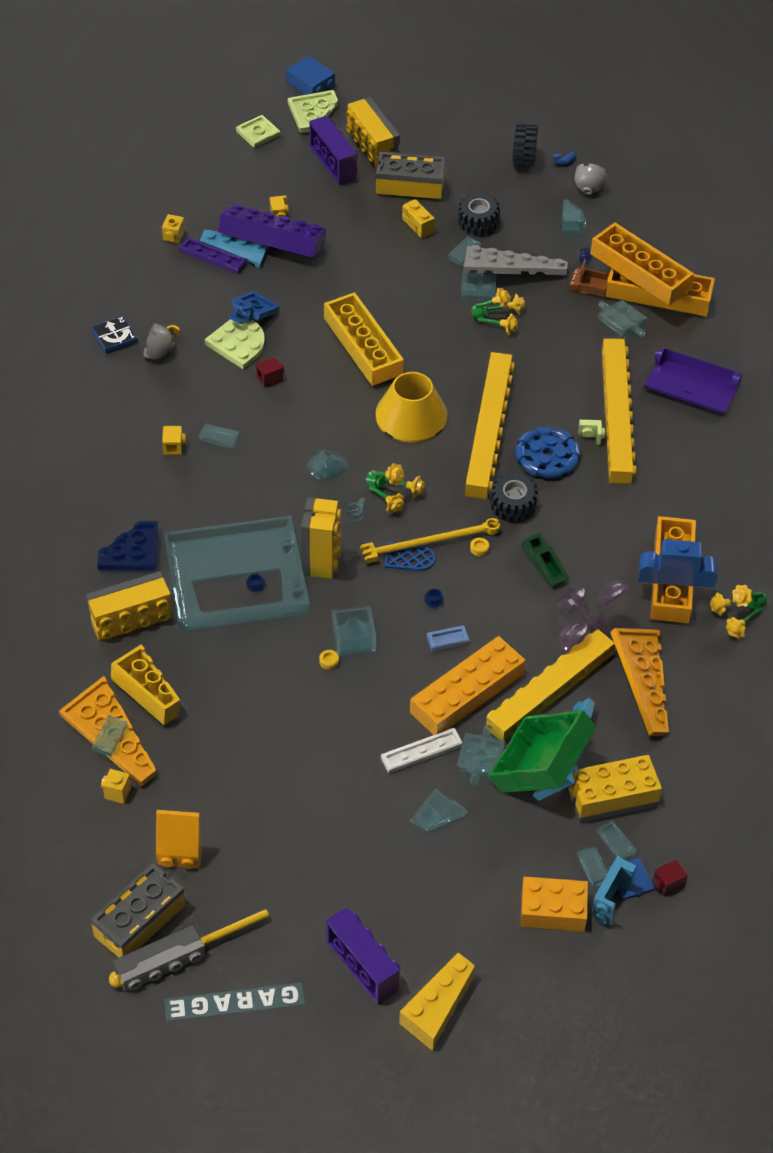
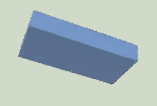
[427,625,470,652]

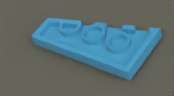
[200,229,269,269]

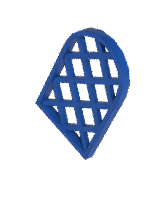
[385,542,435,571]

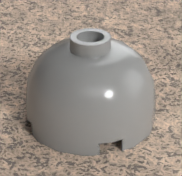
[574,164,608,195]
[143,323,174,360]

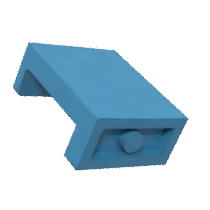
[592,857,636,925]

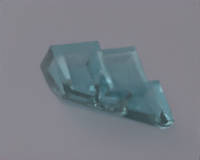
[409,788,468,832]

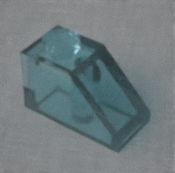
[562,199,586,235]
[306,448,350,479]

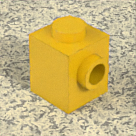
[162,214,185,243]
[162,426,186,455]
[101,769,131,804]

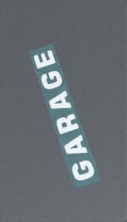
[164,982,305,1021]

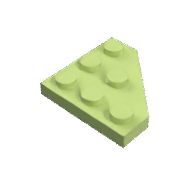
[288,90,338,133]

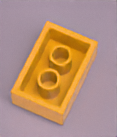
[520,877,588,932]

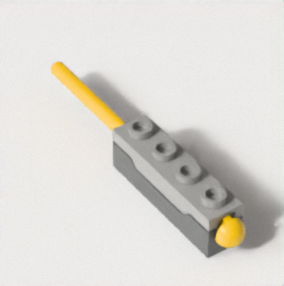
[109,909,269,992]

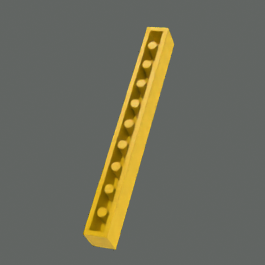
[602,339,636,484]
[465,352,515,499]

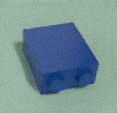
[286,56,335,95]

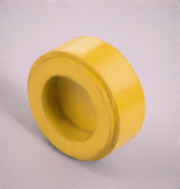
[470,538,489,557]
[319,650,339,670]

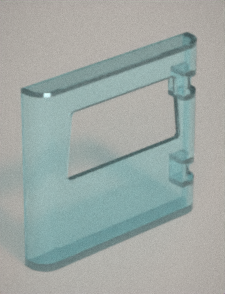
[164,516,310,631]

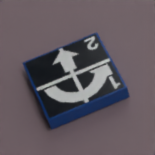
[91,315,138,353]

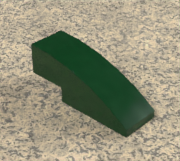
[521,533,569,587]

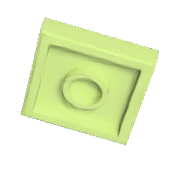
[236,115,281,148]

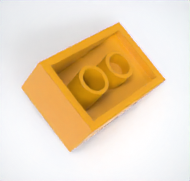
[156,810,203,869]

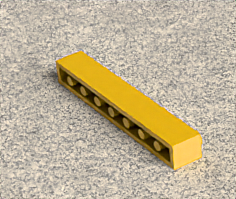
[486,629,615,743]

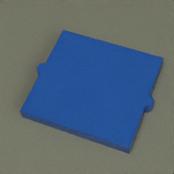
[607,858,655,900]

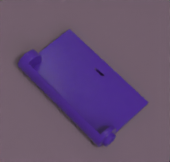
[644,347,742,414]

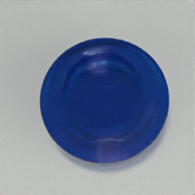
[579,247,592,264]
[246,573,265,592]
[424,588,444,607]

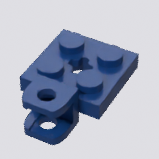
[229,291,280,324]

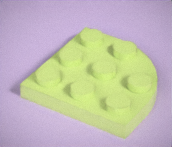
[204,318,264,370]

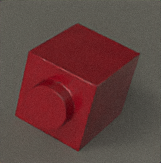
[256,356,285,387]
[652,859,688,896]

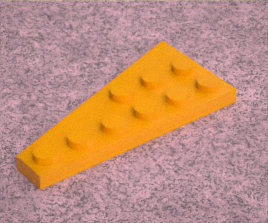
[610,628,669,736]
[59,676,157,787]

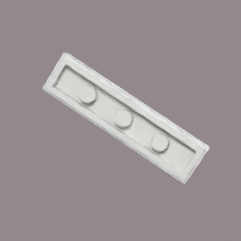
[381,728,463,774]

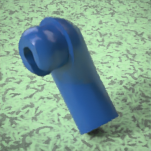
[553,152,577,165]

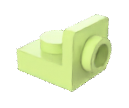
[578,420,605,445]

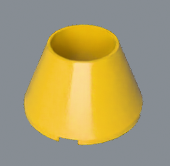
[376,372,447,443]

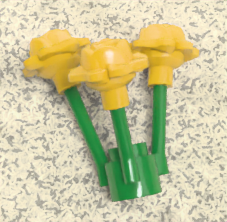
[472,288,525,335]
[366,463,426,514]
[710,585,767,639]

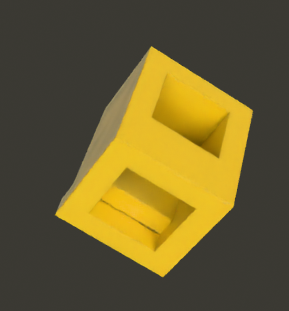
[270,195,289,217]

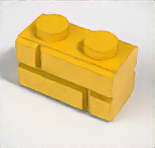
[402,200,435,238]

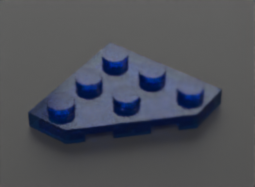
[97,521,159,570]

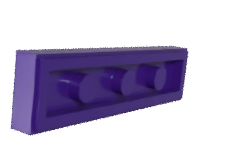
[179,238,247,274]

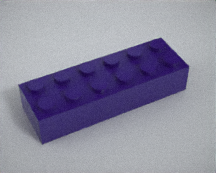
[218,204,327,258]

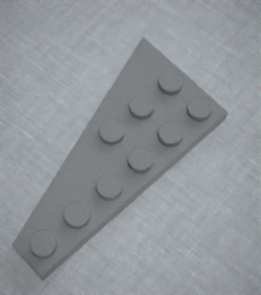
[463,245,568,275]

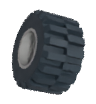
[512,123,538,166]
[458,193,500,236]
[490,472,538,523]

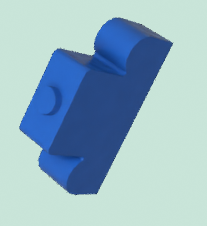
[638,539,718,588]

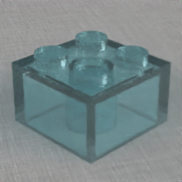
[331,606,376,655]

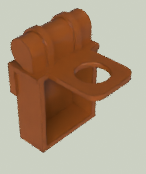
[569,259,610,297]

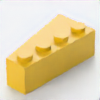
[111,644,180,725]
[399,952,475,1051]

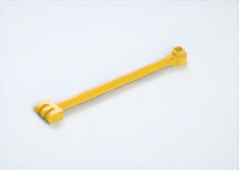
[360,518,500,563]

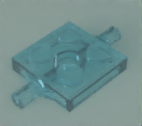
[597,300,647,337]
[456,725,505,786]

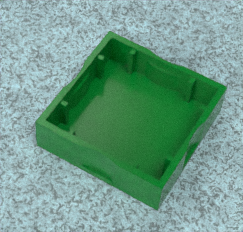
[488,710,597,793]

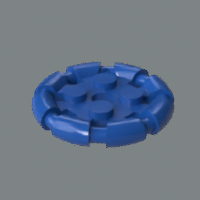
[515,427,581,479]

